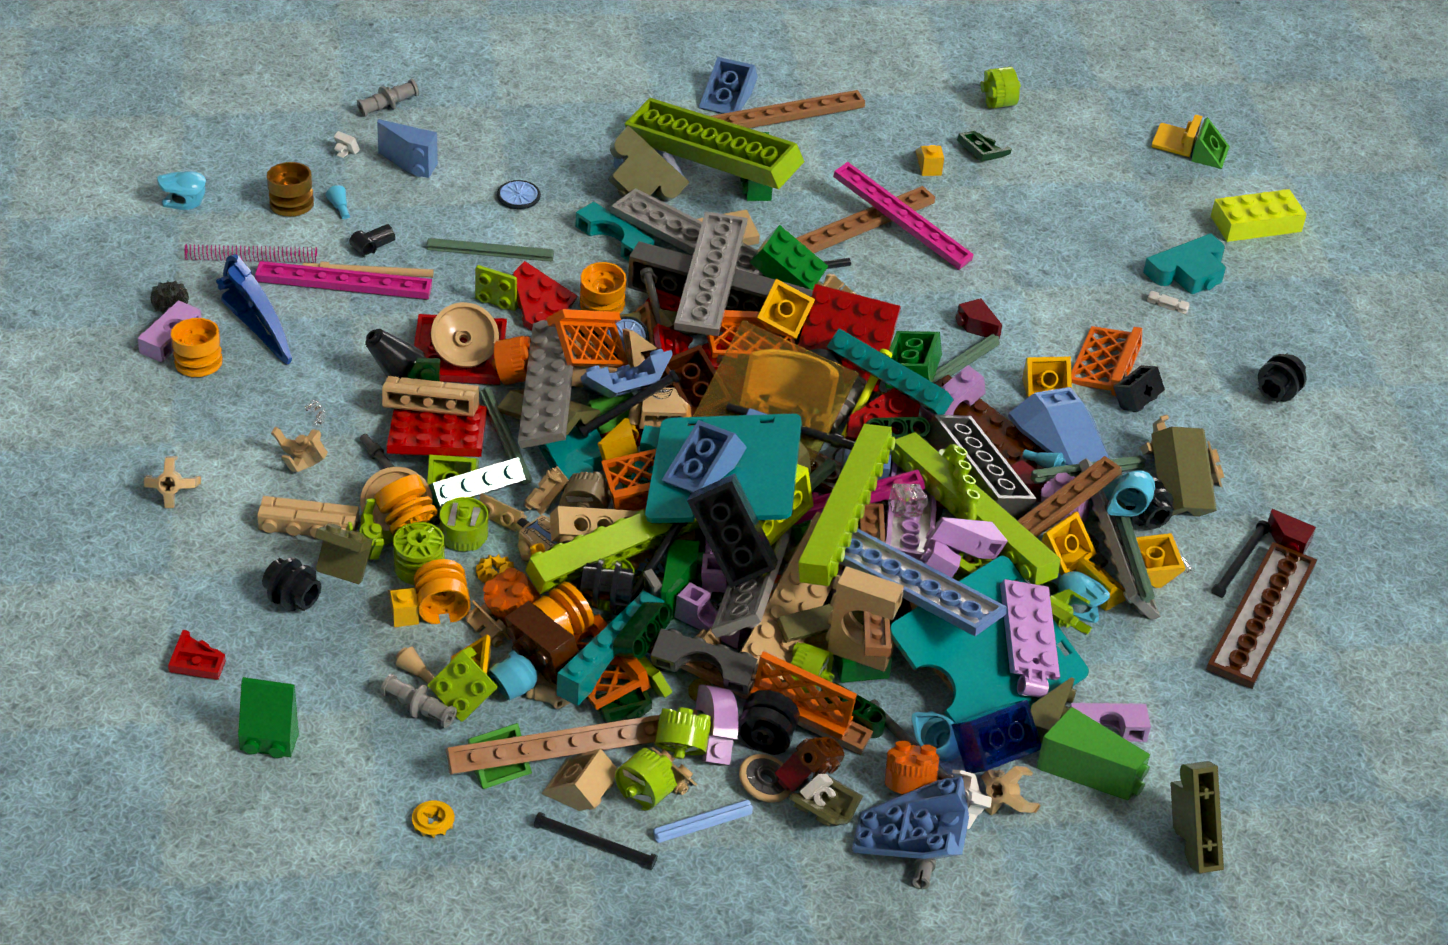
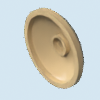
[431,302,499,368]
[360,467,433,531]

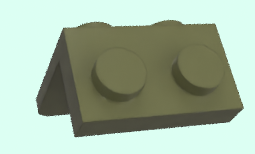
[315,523,373,584]
[789,772,863,826]

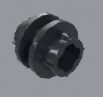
[1257,353,1307,403]
[1126,478,1175,529]
[262,557,322,611]
[580,558,635,611]

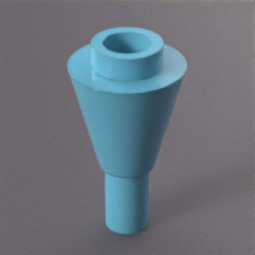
[326,185,350,219]
[1022,449,1066,469]

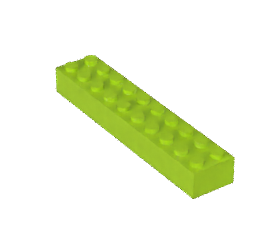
[624,98,805,190]

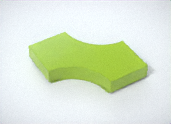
[637,656,672,698]

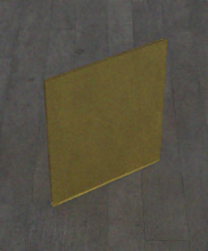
[693,320,859,468]

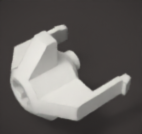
[952,770,992,829]

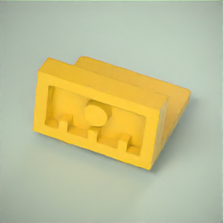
[1151,114,1203,157]

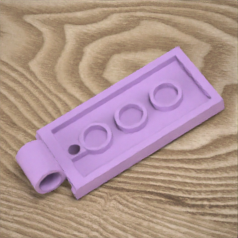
[1000,579,1060,698]

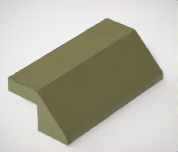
[497,389,601,435]
[1151,427,1217,517]

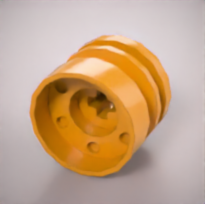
[580,262,626,314]
[171,318,223,377]
[374,474,437,535]
[414,559,470,624]
[532,581,594,636]

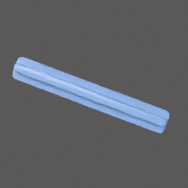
[653,799,753,843]

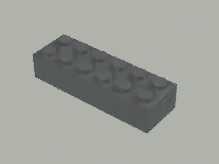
[924,415,1036,521]

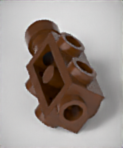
[796,737,845,774]

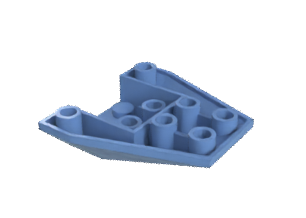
[580,349,673,398]
[1008,387,1110,466]
[852,776,969,859]

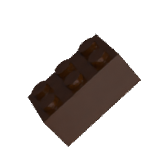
[661,344,732,417]
[505,601,579,685]

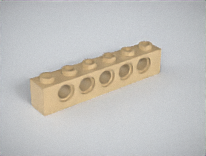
[550,506,696,550]

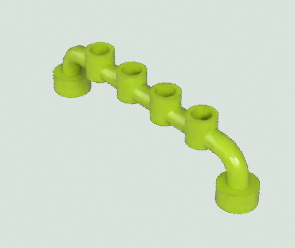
[939,444,980,520]

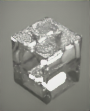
[888,484,928,517]

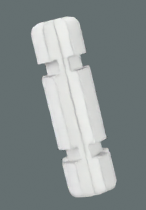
[1147,291,1189,314]

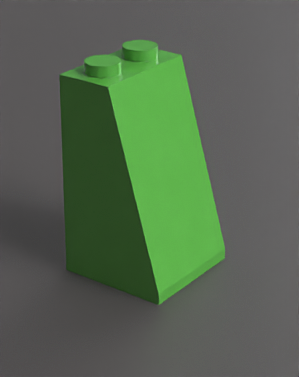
[1036,707,1150,801]

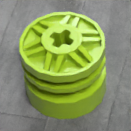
[393,522,445,585]

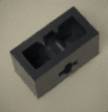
[1113,365,1165,412]

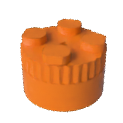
[492,336,531,385]
[483,568,541,627]
[884,741,939,794]

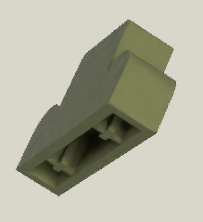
[608,126,689,201]
[1170,761,1224,873]

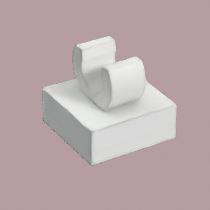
[334,131,360,158]
[800,774,836,806]

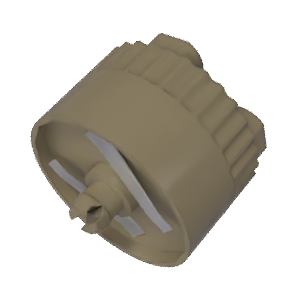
[559,472,612,509]

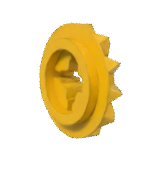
[476,554,514,583]
[412,800,455,838]

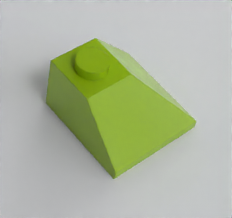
[427,455,479,498]

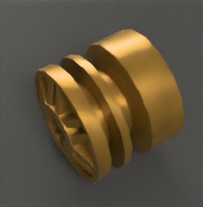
[267,162,314,216]

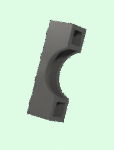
[651,628,758,695]

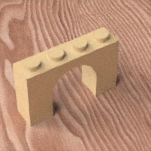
[826,566,904,671]

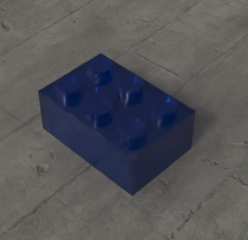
[951,700,1041,773]

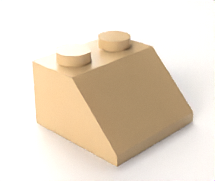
[542,748,617,811]

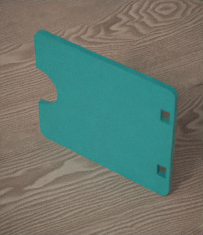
[645,414,802,523]
[890,556,1089,750]

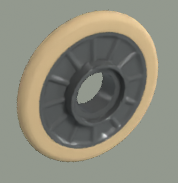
[739,754,792,803]

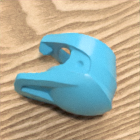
[157,171,206,210]
[1103,471,1155,516]
[1057,571,1110,623]
[488,650,537,701]
[912,711,965,761]

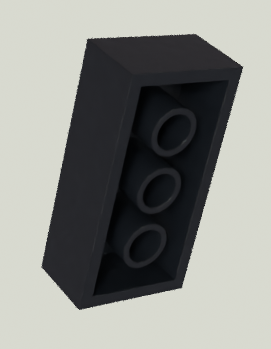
[687,473,778,588]

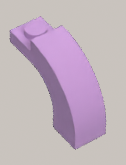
[696,685,738,765]

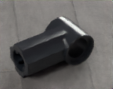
[349,224,395,257]

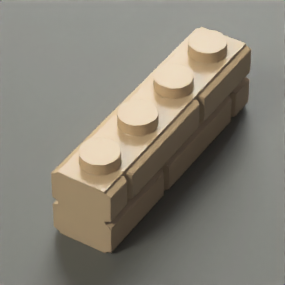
[382,376,479,417]
[257,496,360,538]

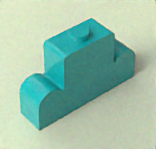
[1143,233,1226,294]
[538,427,603,491]

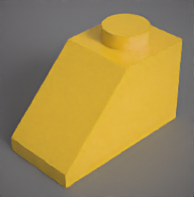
[915,145,944,176]
[388,587,419,627]

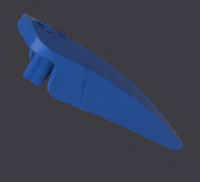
[216,254,292,364]

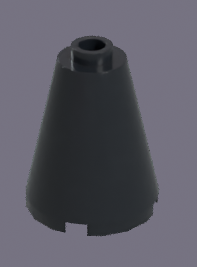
[365,329,426,379]

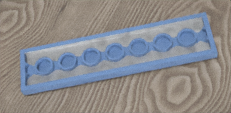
[839,529,1007,636]

